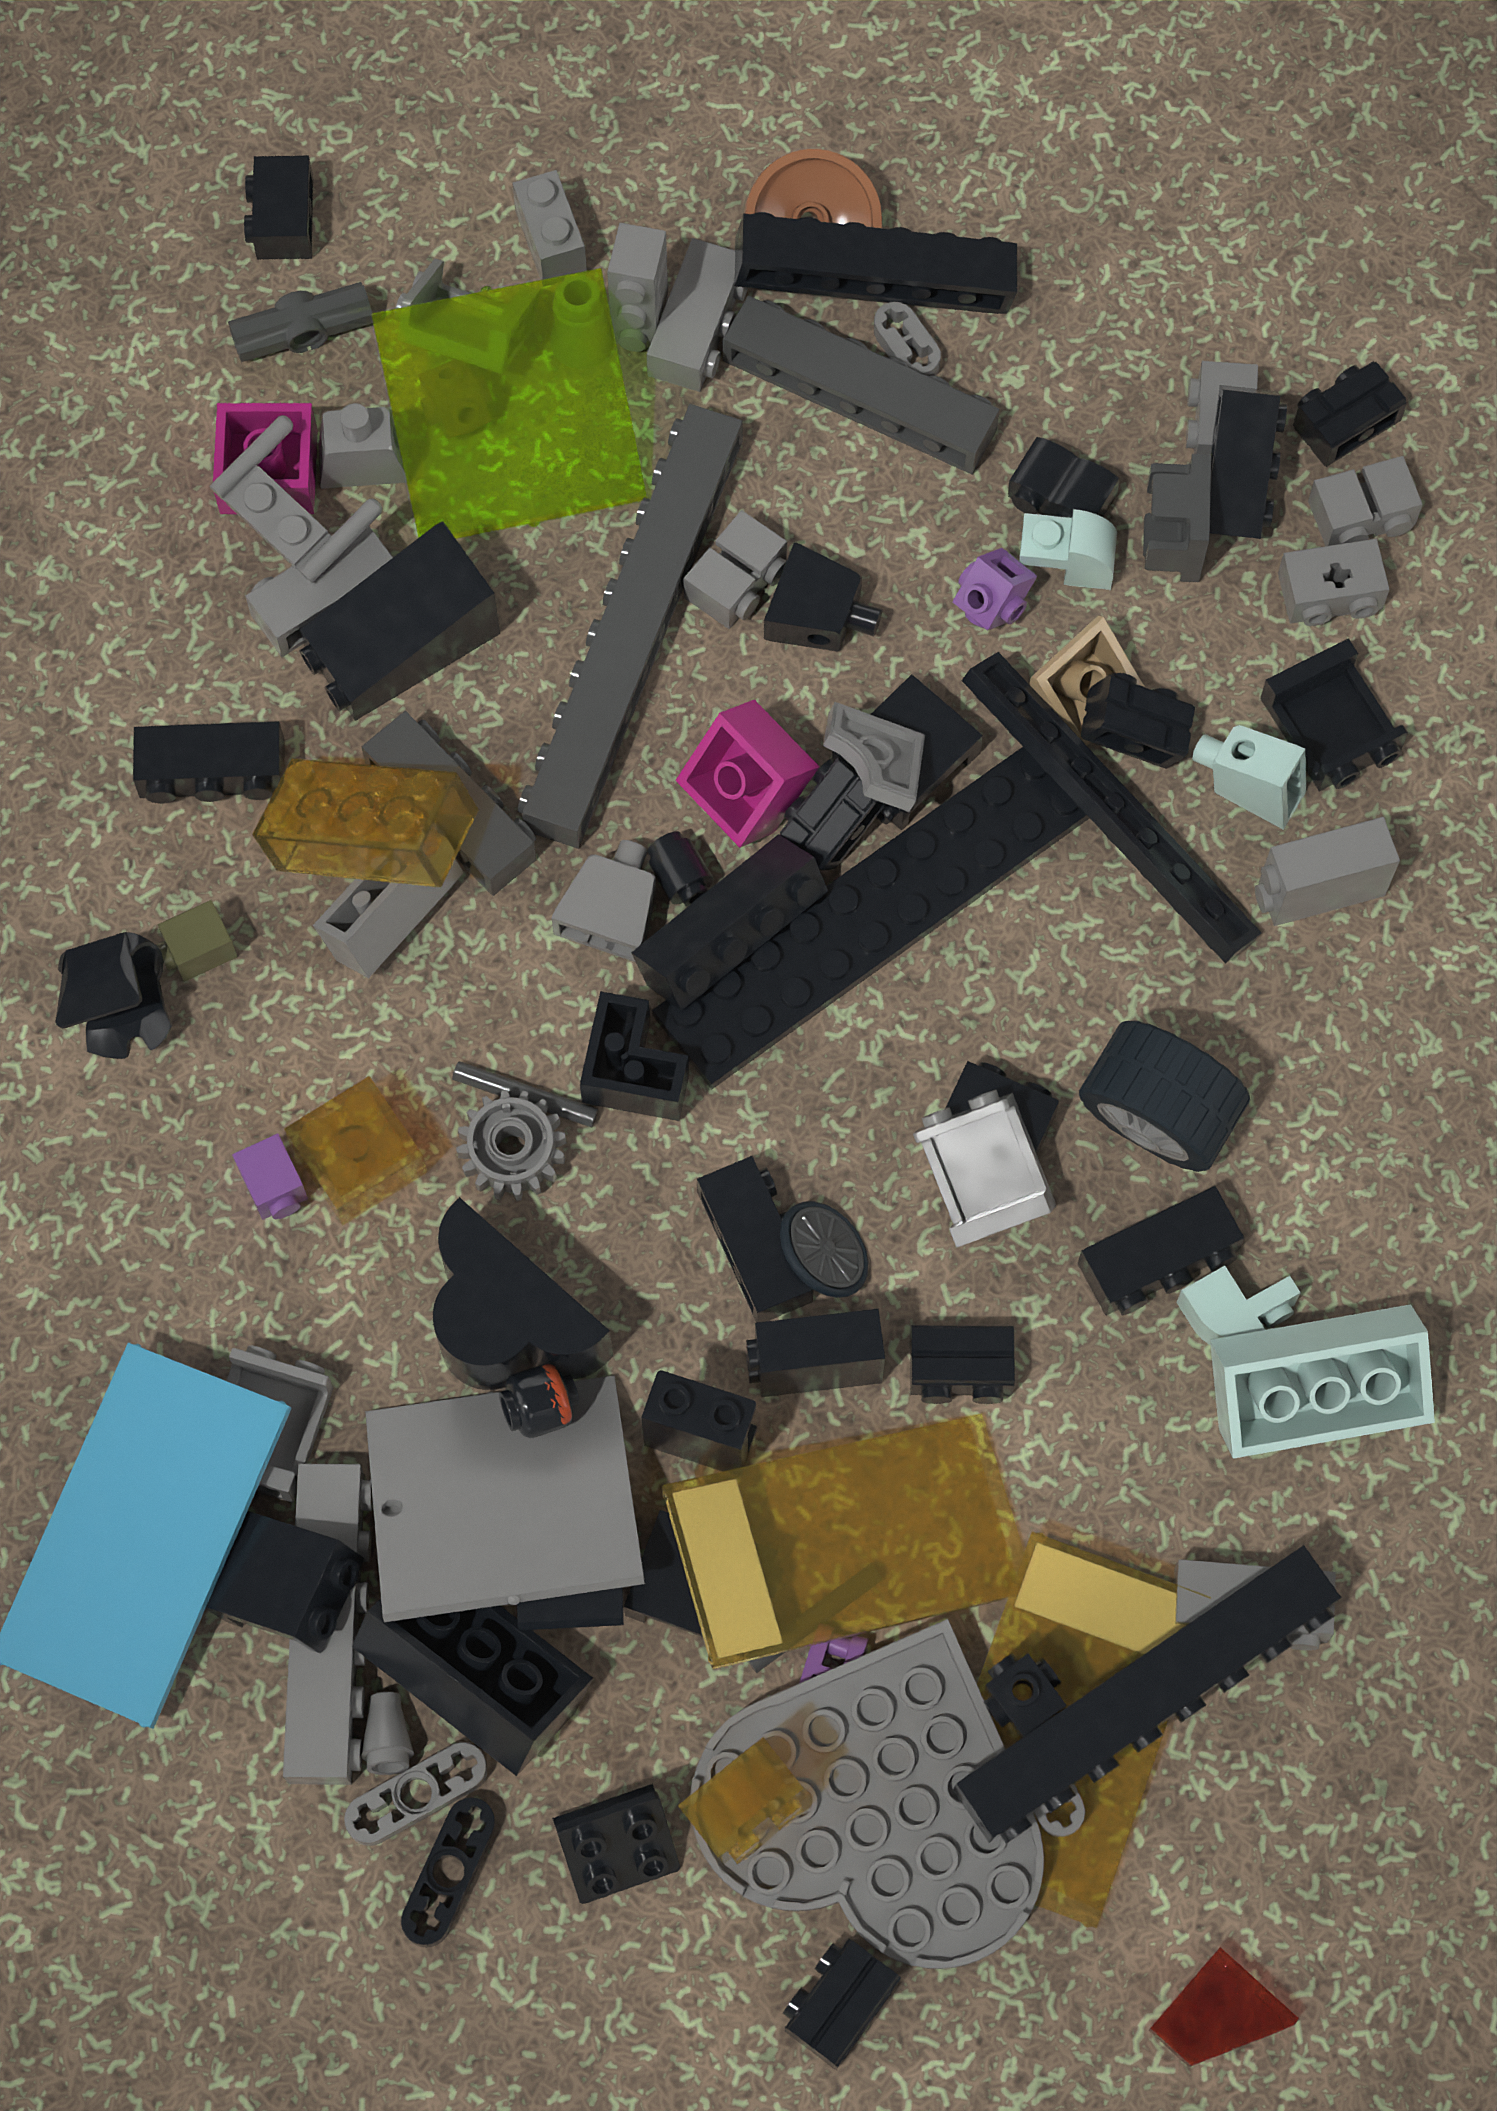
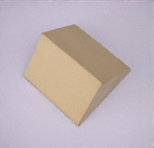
[1030,616,1144,746]

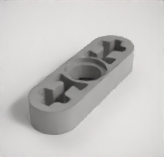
[344,1742,487,1846]

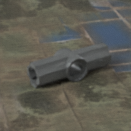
[228,282,374,362]

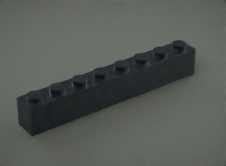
[953,1545,1342,1844]

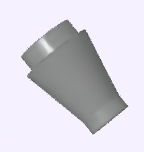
[361,1692,414,1775]

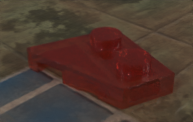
[1149,1947,1299,2067]

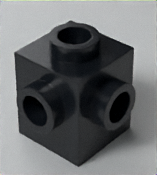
[983,1653,1067,1739]

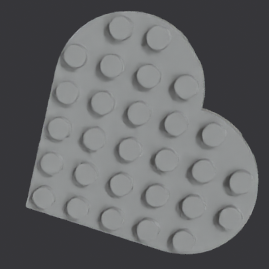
[690,1619,1044,1969]

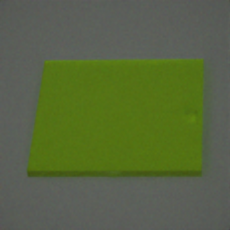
[371,268,647,539]

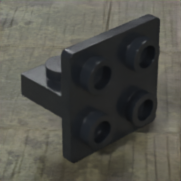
[552,1784,680,1904]

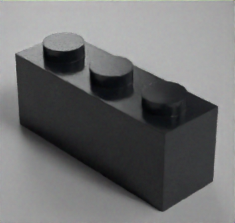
[1209,385,1287,539]
[133,721,285,804]
[697,1156,814,1323]
[1077,1186,1244,1316]

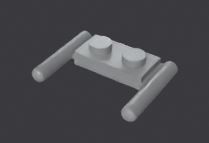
[209,415,382,583]

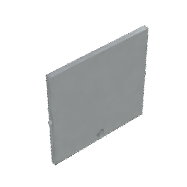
[365,1375,645,1622]

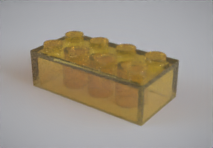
[252,758,479,888]

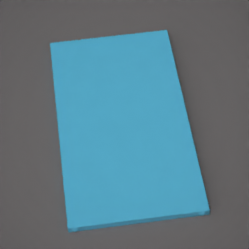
[0,1343,292,1729]

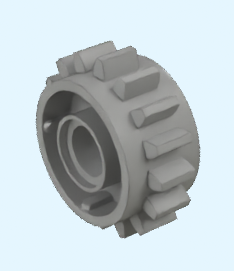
[456,1090,567,1201]

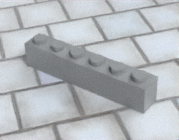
[283,1464,373,1785]

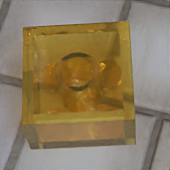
[284,1076,428,1226]
[678,1737,807,1865]

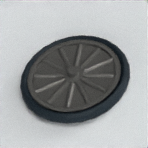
[780,1201,869,1298]

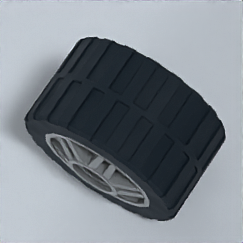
[1079,1020,1250,1172]

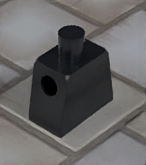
[764,542,883,652]

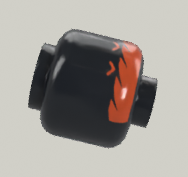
[499,1364,579,1438]

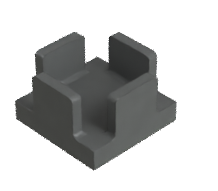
[1143,454,1211,582]

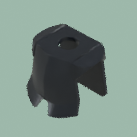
[55,932,172,1059]

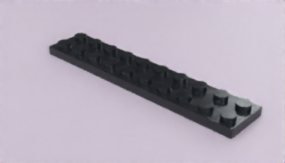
[652,747,1090,1090]

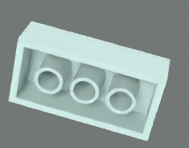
[1210,1304,1435,1459]

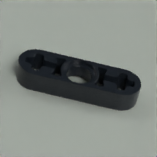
[401,1797,496,1948]

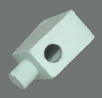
[1192,725,1306,830]

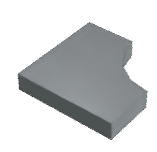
[823,702,925,812]

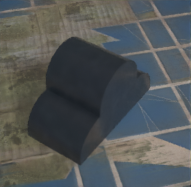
[433,1197,613,1390]

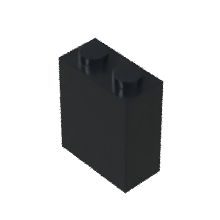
[746,1308,885,1397]

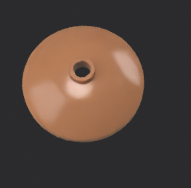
[744,149,882,228]

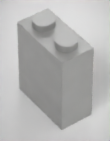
[1255,817,1400,926]

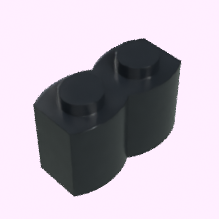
[1008,437,1119,518]

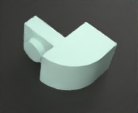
[1019,509,1117,590]
[1176,1266,1301,1345]

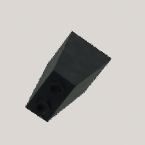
[299,521,500,721]

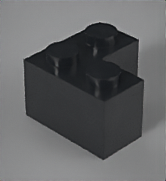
[580,991,689,1121]

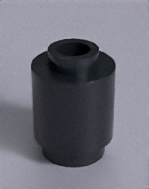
[647,831,714,907]

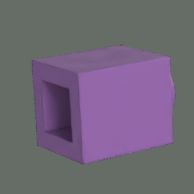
[232,1133,308,1220]

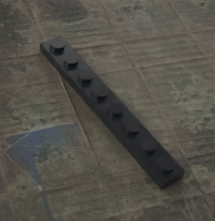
[961,652,1262,964]

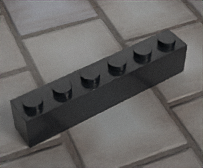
[734,212,1017,314]

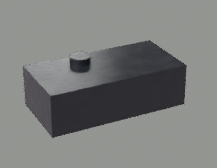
[352,1598,593,1776]

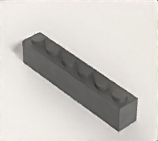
[723,295,1000,475]

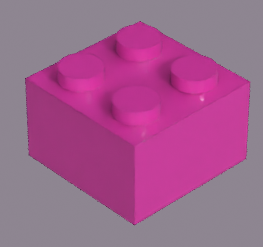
[213,403,318,514]
[675,699,819,848]

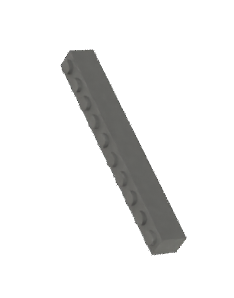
[518,404,743,849]

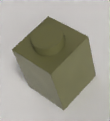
[156,900,237,982]

